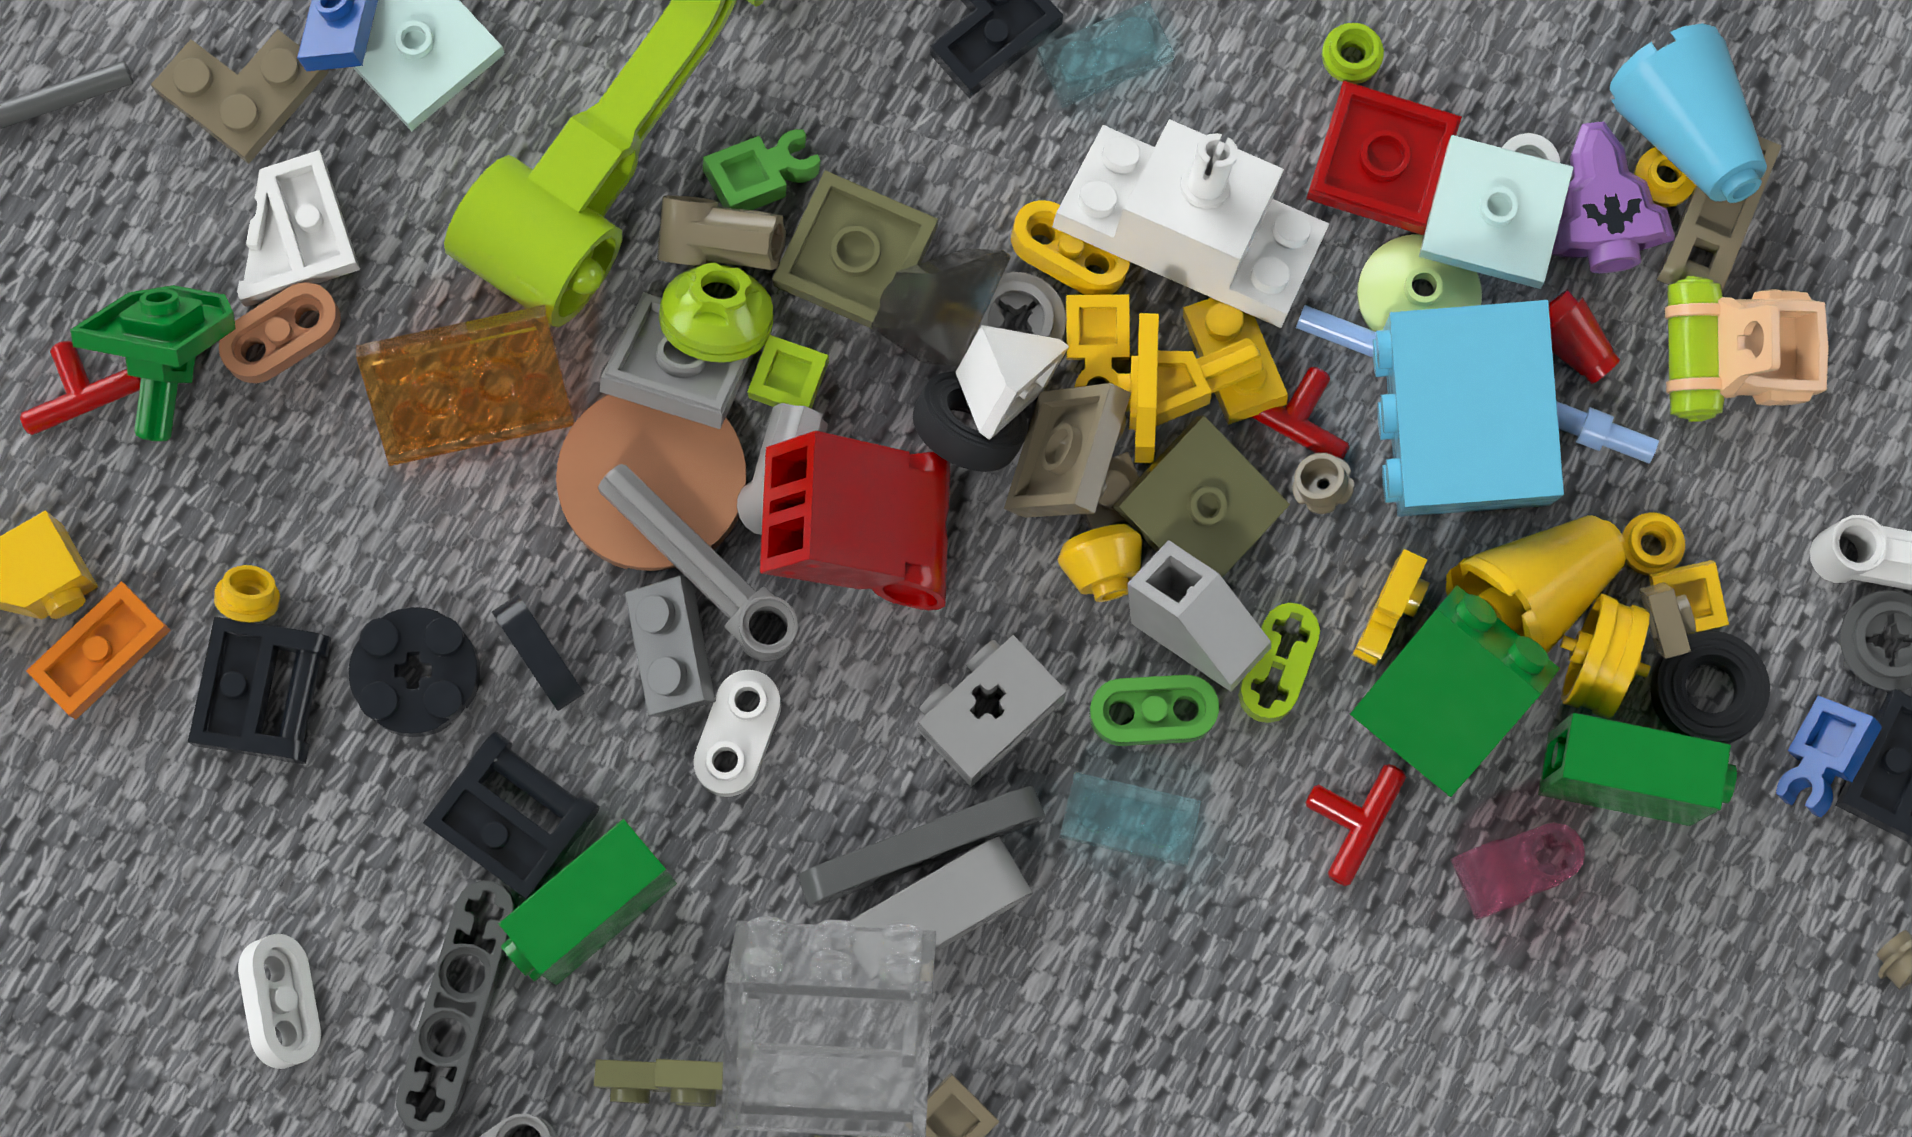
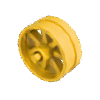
[1560,593,1651,719]

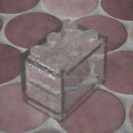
[722,916,936,1137]

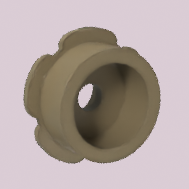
[1292,453,1355,514]
[1876,930,1912,990]

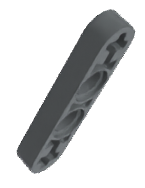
[797,786,1046,907]
[396,880,517,1133]

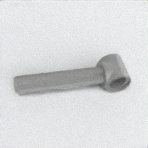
[598,464,798,662]

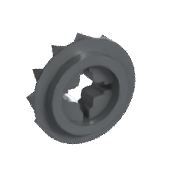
[1836,590,1912,693]

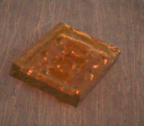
[356,305,575,466]

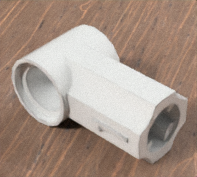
[1810,515,1912,590]

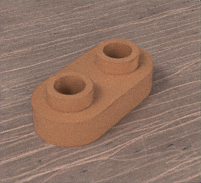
[219,282,341,383]

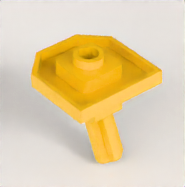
[1118,313,1263,463]

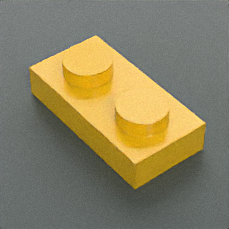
[1183,298,1288,425]

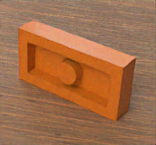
[26,581,171,720]

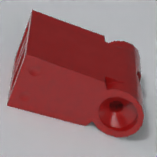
[760,430,951,611]

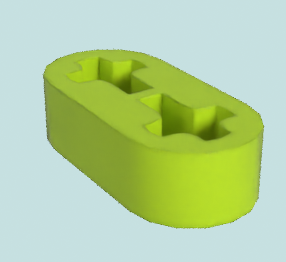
[1238,603,1320,723]

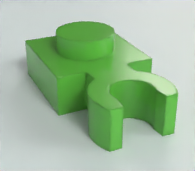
[703,129,821,210]

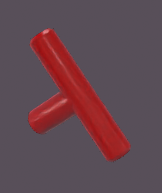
[20,341,141,435]
[1252,367,1350,460]
[1305,764,1407,886]

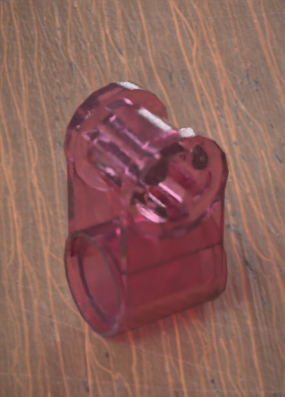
[1450,823,1585,920]

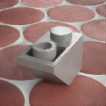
[1127,540,1271,692]

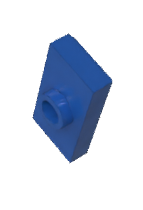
[297,0,378,72]

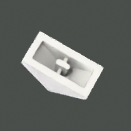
[955,325,1069,440]

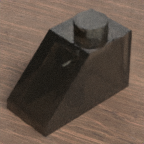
[871,248,1011,367]

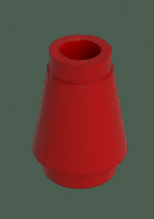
[1548,289,1621,384]

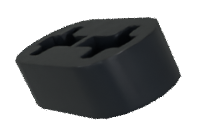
[492,594,585,711]

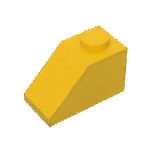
[0,510,98,619]

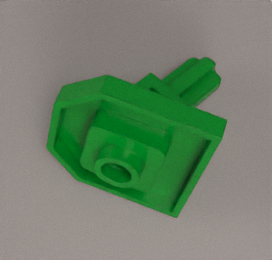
[70,285,236,442]

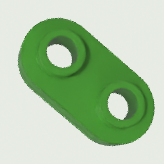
[1089,675,1219,746]

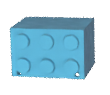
[1372,300,1564,517]

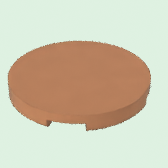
[556,395,747,571]

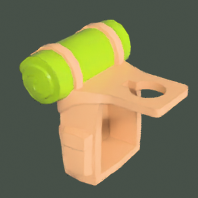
[1665,276,1829,422]

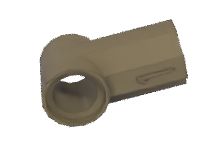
[657,195,786,270]

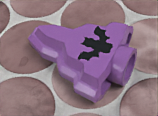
[1551,121,1675,274]

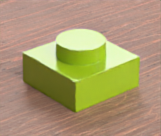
[747,335,829,409]

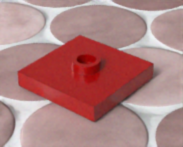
[1306,80,1462,235]

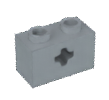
[918,635,1066,787]

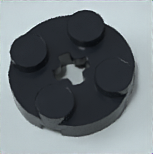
[349,607,480,737]

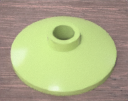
[1357,234,1482,332]

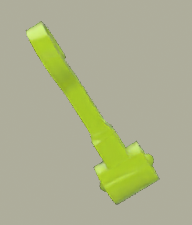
[444,0,764,328]

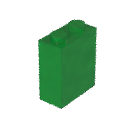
[1350,585,1560,797]
[1538,713,1737,826]
[498,819,677,985]

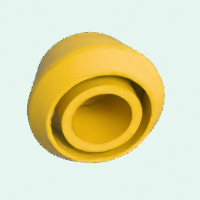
[1058,524,1142,602]

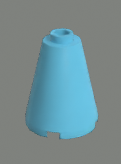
[1610,23,1767,203]

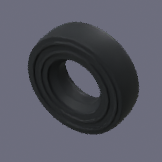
[913,371,1028,472]
[1650,631,1770,744]

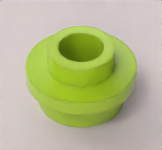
[1322,23,1384,84]

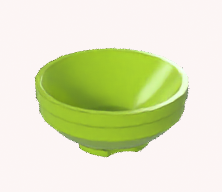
[659,262,774,363]

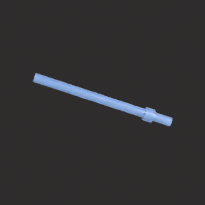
[1296,305,1659,464]

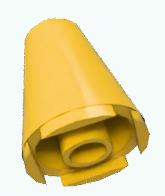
[1446,515,1626,654]

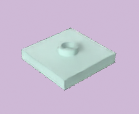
[353,0,505,132]
[1419,135,1573,289]

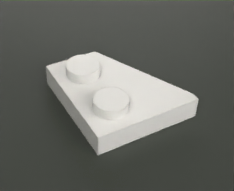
[237,150,360,308]

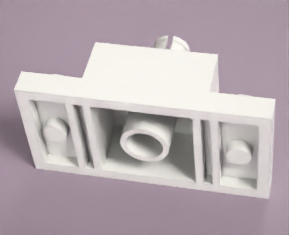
[1052,119,1329,328]

